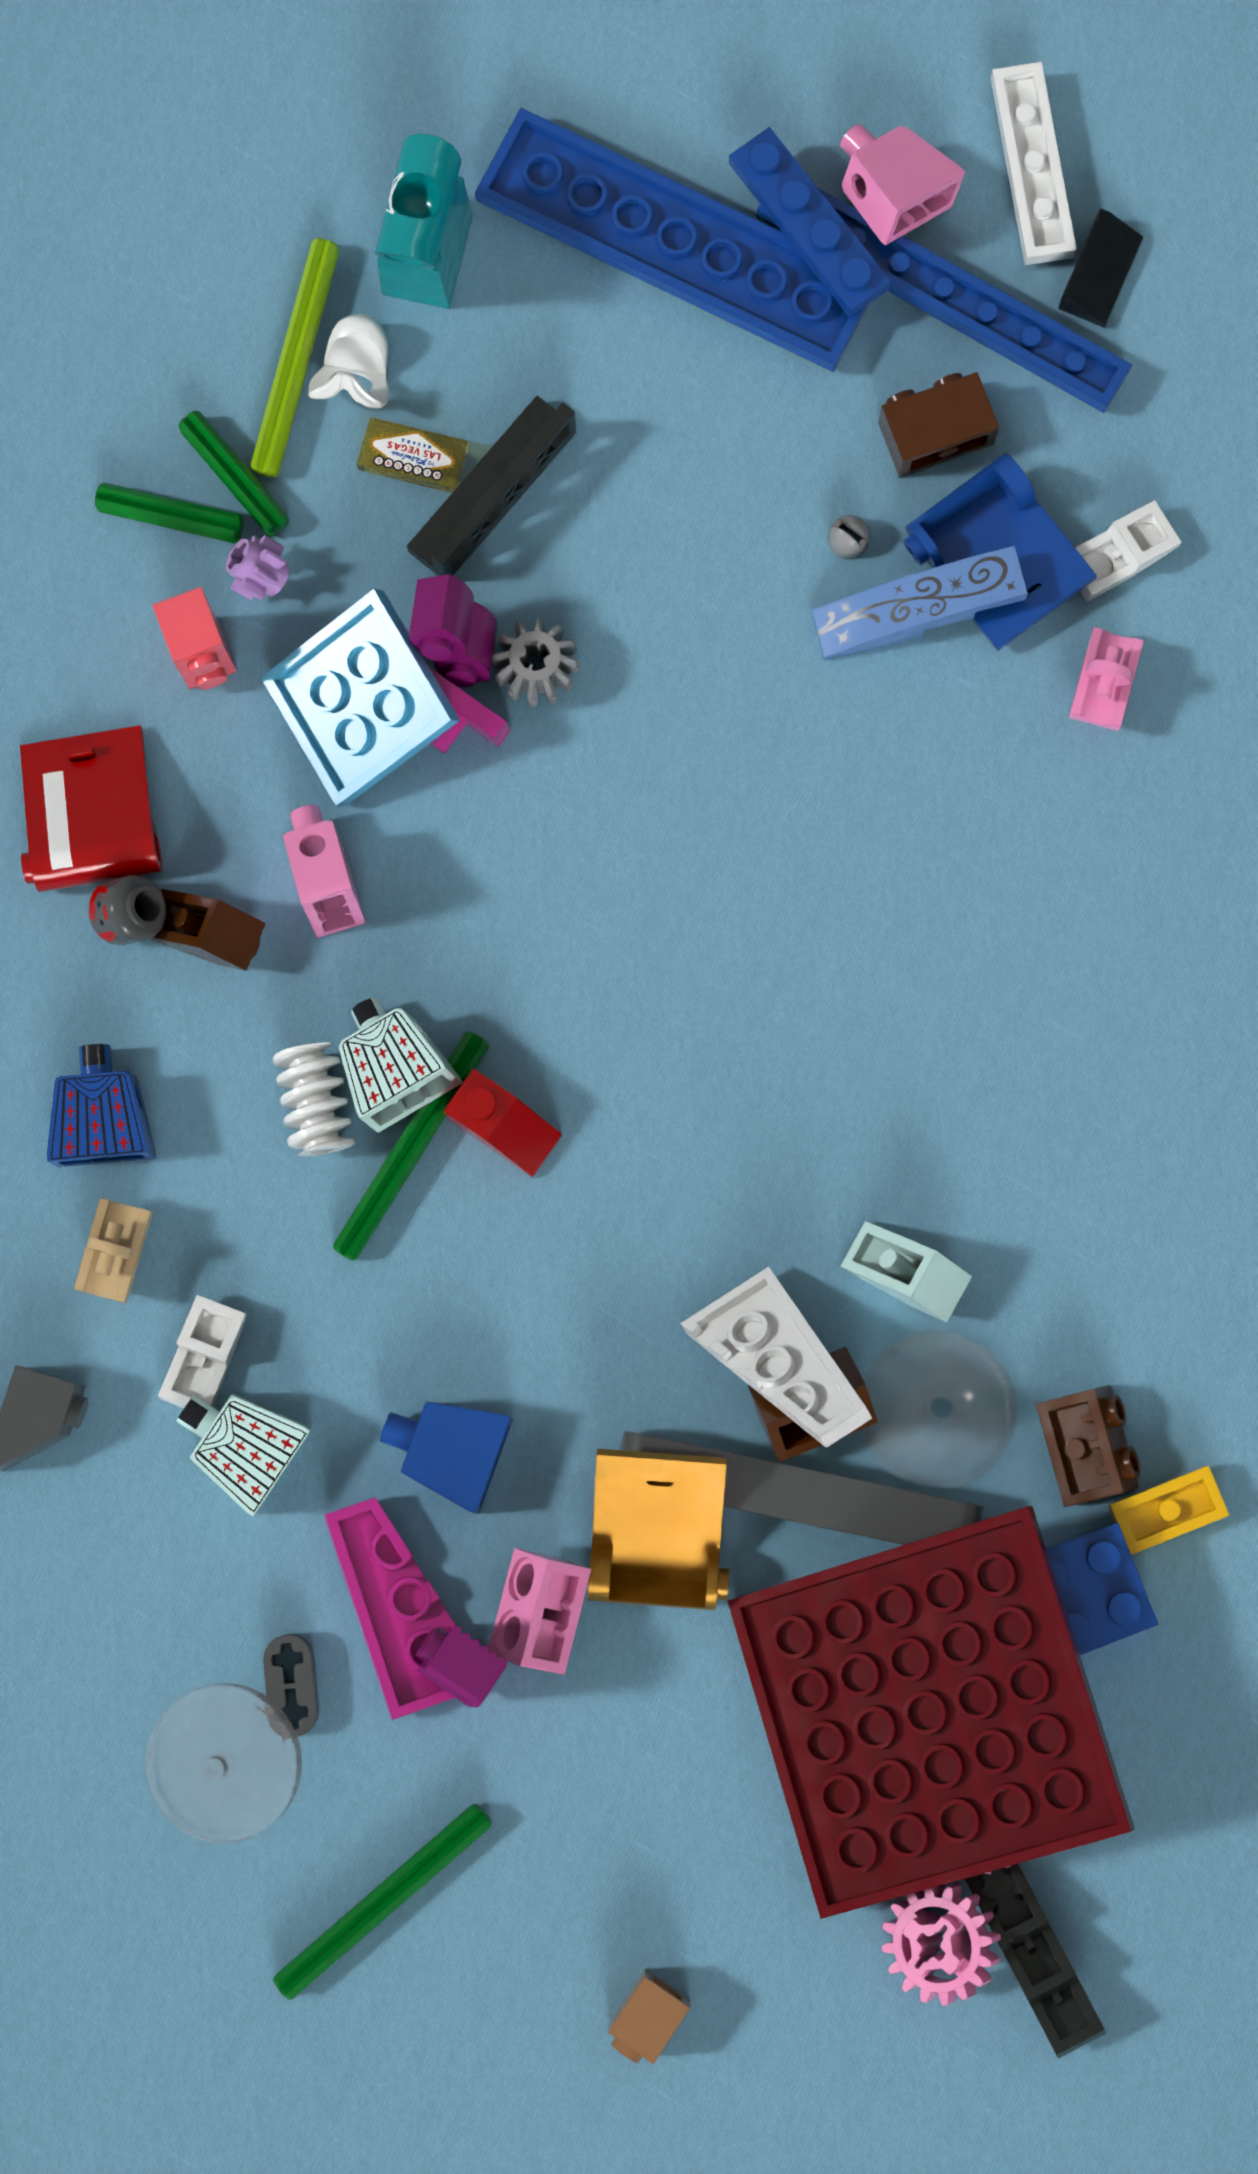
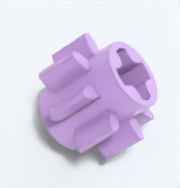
[226,535,290,600]

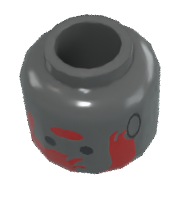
[89,875,166,945]

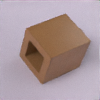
[608,1969,690,2064]

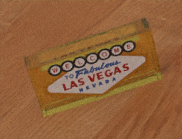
[357,417,469,493]

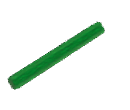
[333,1031,489,1261]
[273,1804,492,2000]

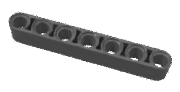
[620,1431,984,1545]

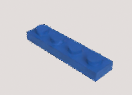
[729,127,891,318]

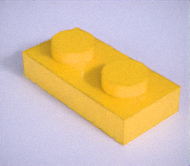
[1107,1465,1230,1555]

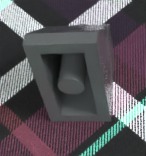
[0,1365,88,1472]

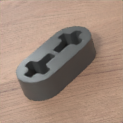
[263,1634,319,1738]

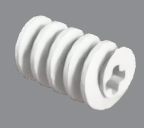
[273,1042,355,1157]

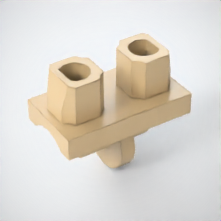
[74,1198,153,1304]

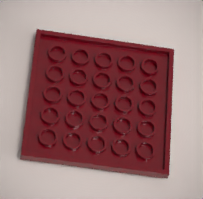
[727,1506,1135,1919]

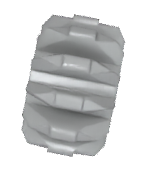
[492,617,580,708]

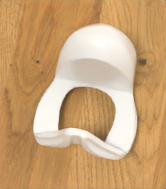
[308,314,390,408]

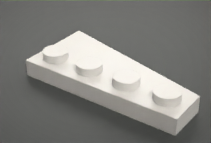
[680,1267,872,1448]

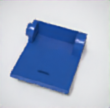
[903,453,1097,651]

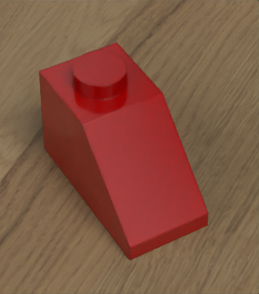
[443,1068,562,1178]

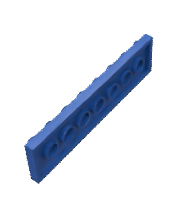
[475,108,869,372]

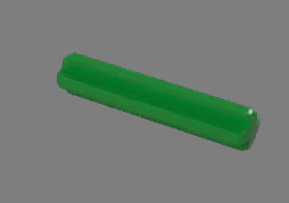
[178,411,289,537]
[95,482,244,543]

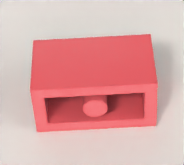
[152,587,237,690]

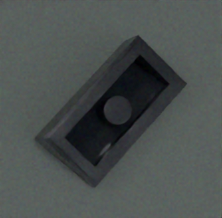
[1058,208,1143,328]

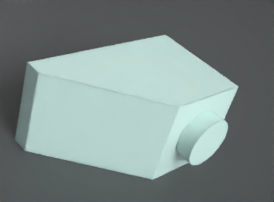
[840,1221,972,1322]

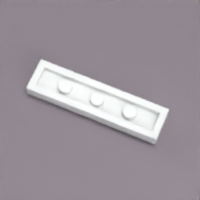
[990,62,1077,266]

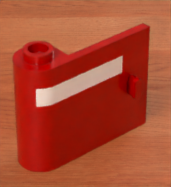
[20,725,163,892]

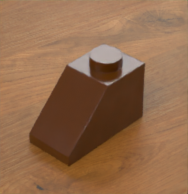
[150,889,266,971]

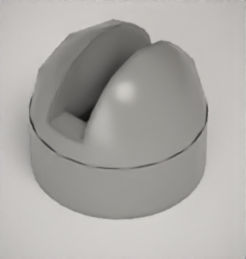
[828,515,870,559]

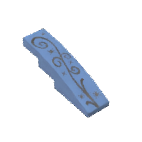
[812,545,1028,660]

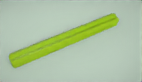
[251,238,339,478]

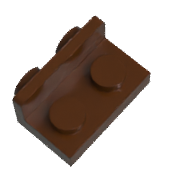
[1036,1385,1141,1507]

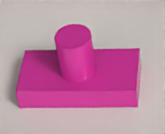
[429,667,511,754]

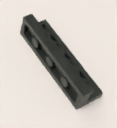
[407,395,576,576]

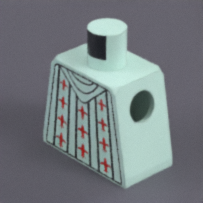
[339,998,462,1133]
[176,1394,311,1516]

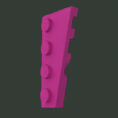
[324,1497,458,1720]

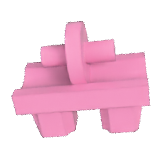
[1068,627,1144,731]

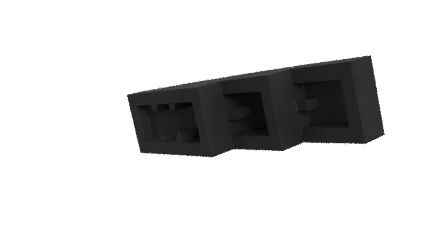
[965,1864,1106,2059]

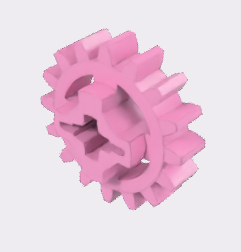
[881,1883,1001,2006]

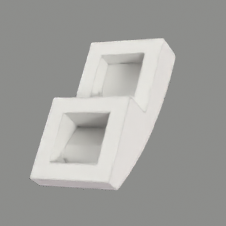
[1075,500,1182,602]
[158,1295,247,1408]

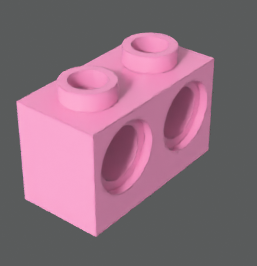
[488,1548,592,1675]

